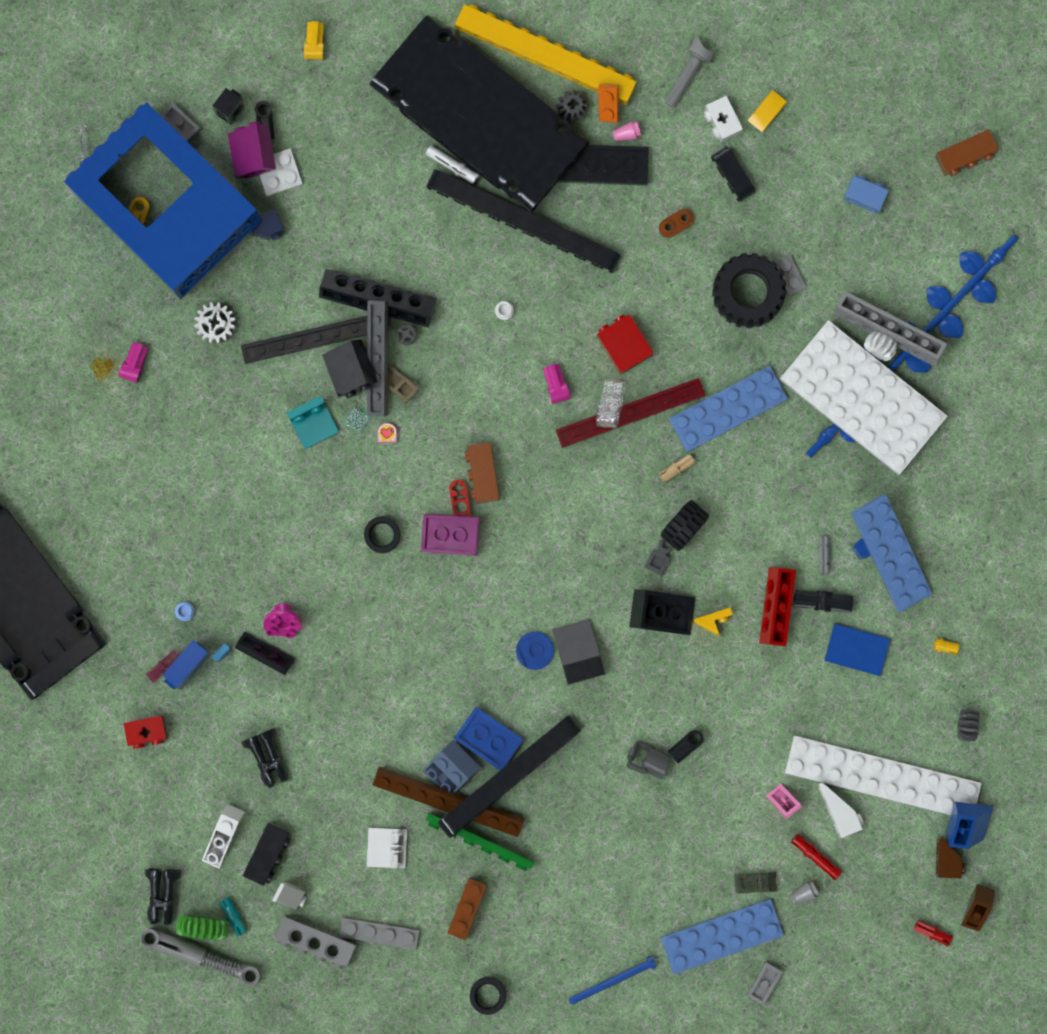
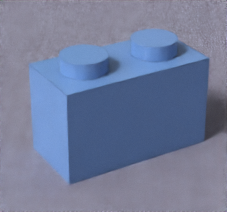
[843,175,889,214]

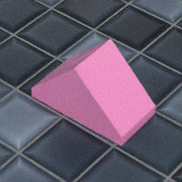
[766,784,802,819]

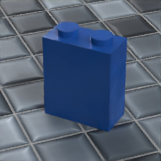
[162,640,211,690]

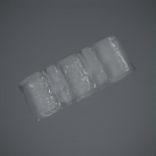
[596,378,626,428]

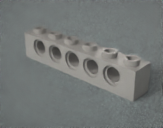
[835,291,947,367]

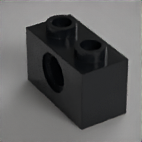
[212,88,244,125]

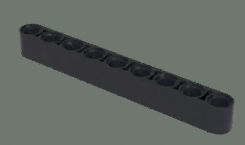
[437,715,581,839]

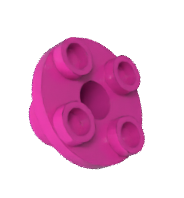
[263,603,302,638]

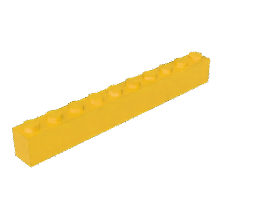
[455,4,637,106]

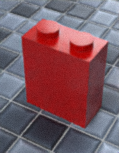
[596,314,653,375]

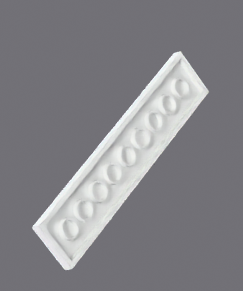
[785,736,982,815]

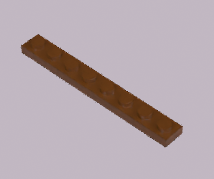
[373,766,525,837]

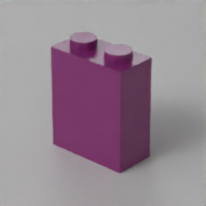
[228,121,276,179]

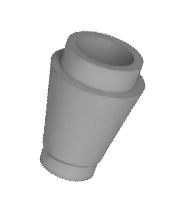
[790,881,820,905]

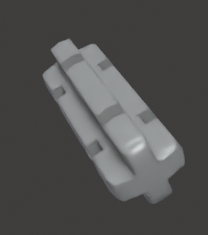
[819,536,830,574]

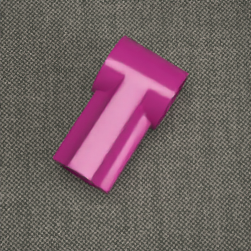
[119,342,149,383]
[543,364,571,404]

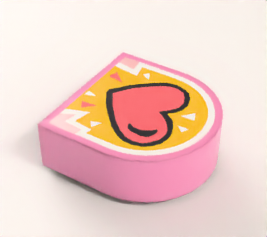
[377,423,397,443]

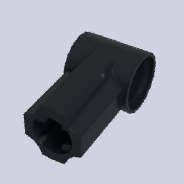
[255,101,275,139]
[668,730,704,763]

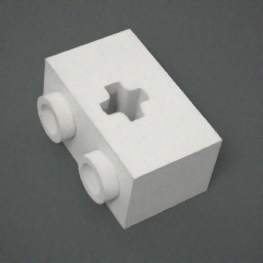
[704,96,743,143]

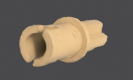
[658,455,695,484]

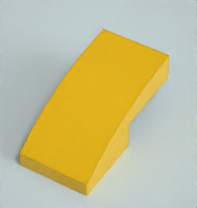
[748,90,788,132]

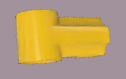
[304,21,324,60]

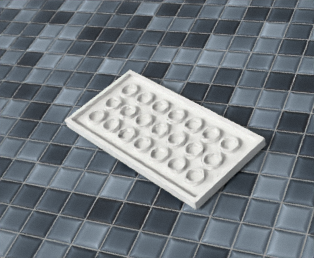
[780,320,947,476]

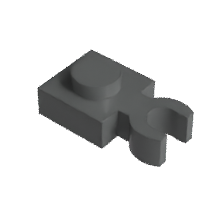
[644,539,673,575]

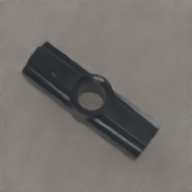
[794,590,853,613]

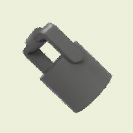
[627,741,671,779]

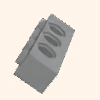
[275,916,356,969]

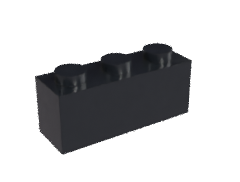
[243,823,291,886]

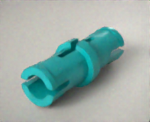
[219,897,248,937]

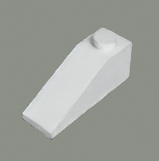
[817,782,864,838]
[272,882,307,910]

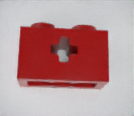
[123,715,168,749]

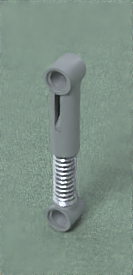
[140,928,261,986]

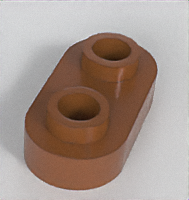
[659,209,694,238]

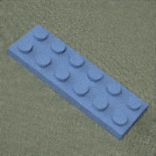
[669,366,788,452]
[850,494,932,612]
[661,899,784,974]

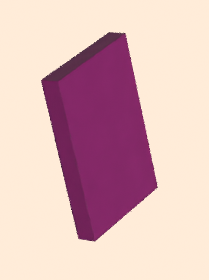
[421,514,481,556]

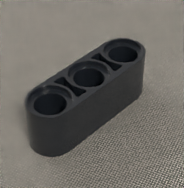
[711,146,756,202]

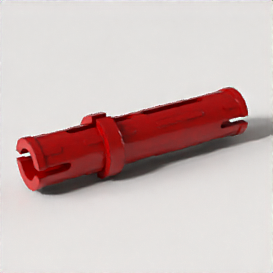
[791,833,843,881]

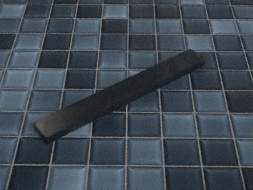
[241,316,394,364]

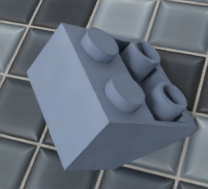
[423,740,480,793]

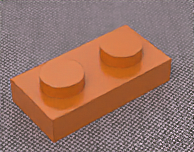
[598,83,619,123]

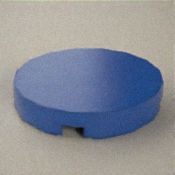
[516,632,554,670]

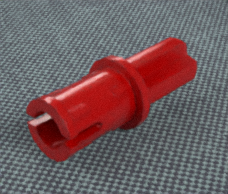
[914,920,953,947]

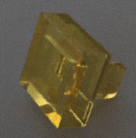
[90,357,114,382]

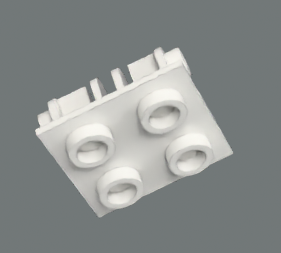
[367,828,407,868]

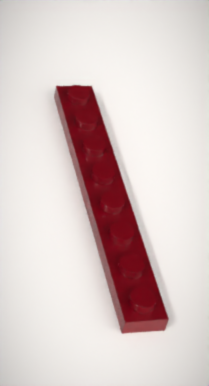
[555,378,706,448]

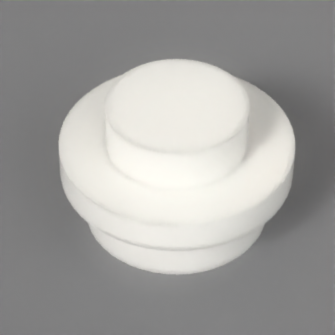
[495,301,514,320]

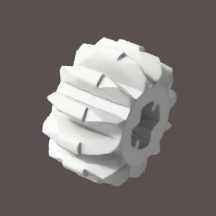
[864,331,898,361]

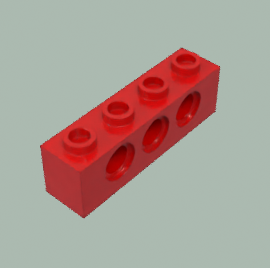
[759,567,796,647]

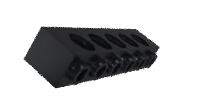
[319,269,436,328]

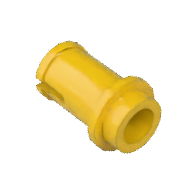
[933,638,959,655]

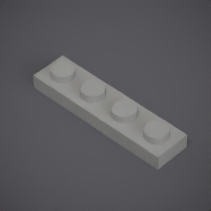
[339,918,419,950]

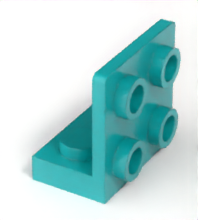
[287,396,338,449]

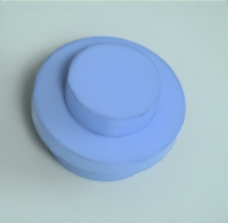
[175,602,194,621]

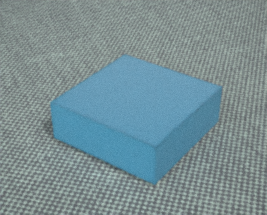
[211,643,231,662]

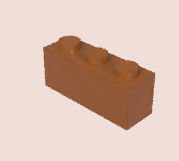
[935,129,999,177]
[464,443,499,504]
[447,878,487,940]

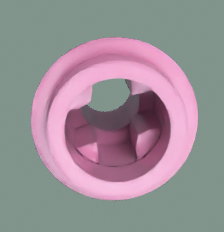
[613,121,642,141]

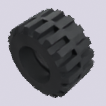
[660,500,709,551]

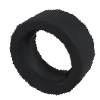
[364,516,401,554]
[469,977,506,1015]

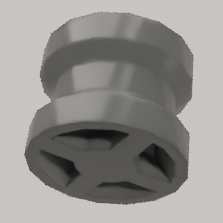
[397,325,416,346]

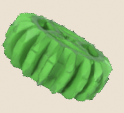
[176,915,229,940]

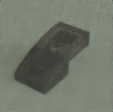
[734,872,777,894]

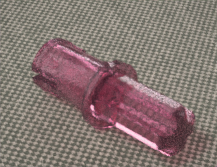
[146,650,180,683]

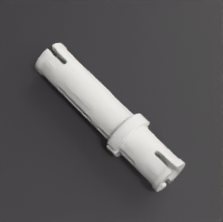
[425,145,479,185]

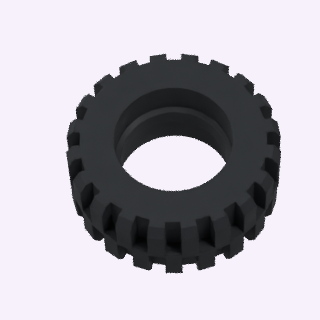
[712,253,786,328]

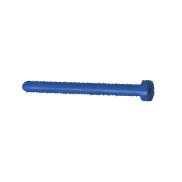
[569,956,657,1004]

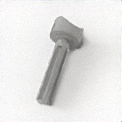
[664,37,716,108]

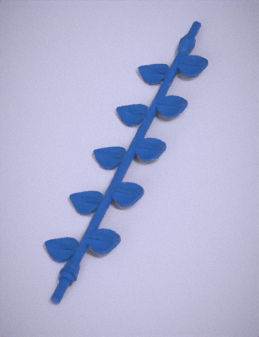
[806,235,1018,458]

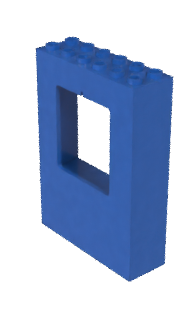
[64,102,263,300]

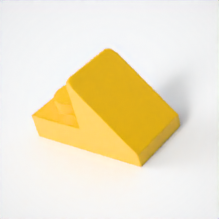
[693,607,733,636]

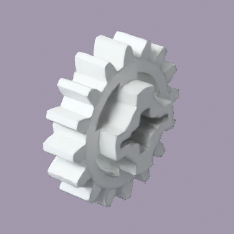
[194,302,236,344]

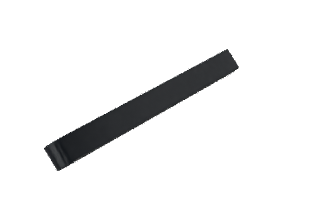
[426,169,621,273]

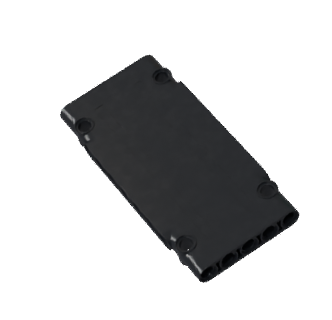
[370,15,590,212]
[0,503,107,701]

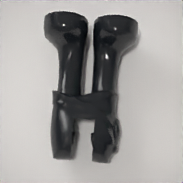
[241,728,288,788]
[145,869,182,925]

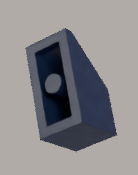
[249,209,285,241]

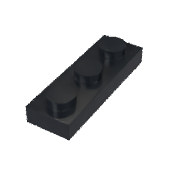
[235,632,295,675]

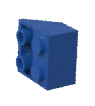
[946,802,993,849]

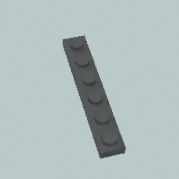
[367,300,388,416]

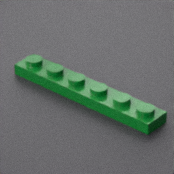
[426,813,534,871]

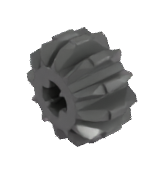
[557,90,589,123]
[957,709,980,742]

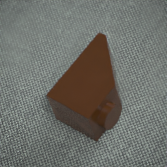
[936,838,965,879]
[961,884,995,932]

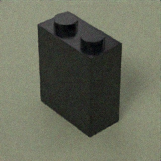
[322,339,377,399]

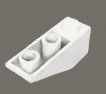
[202,804,245,868]

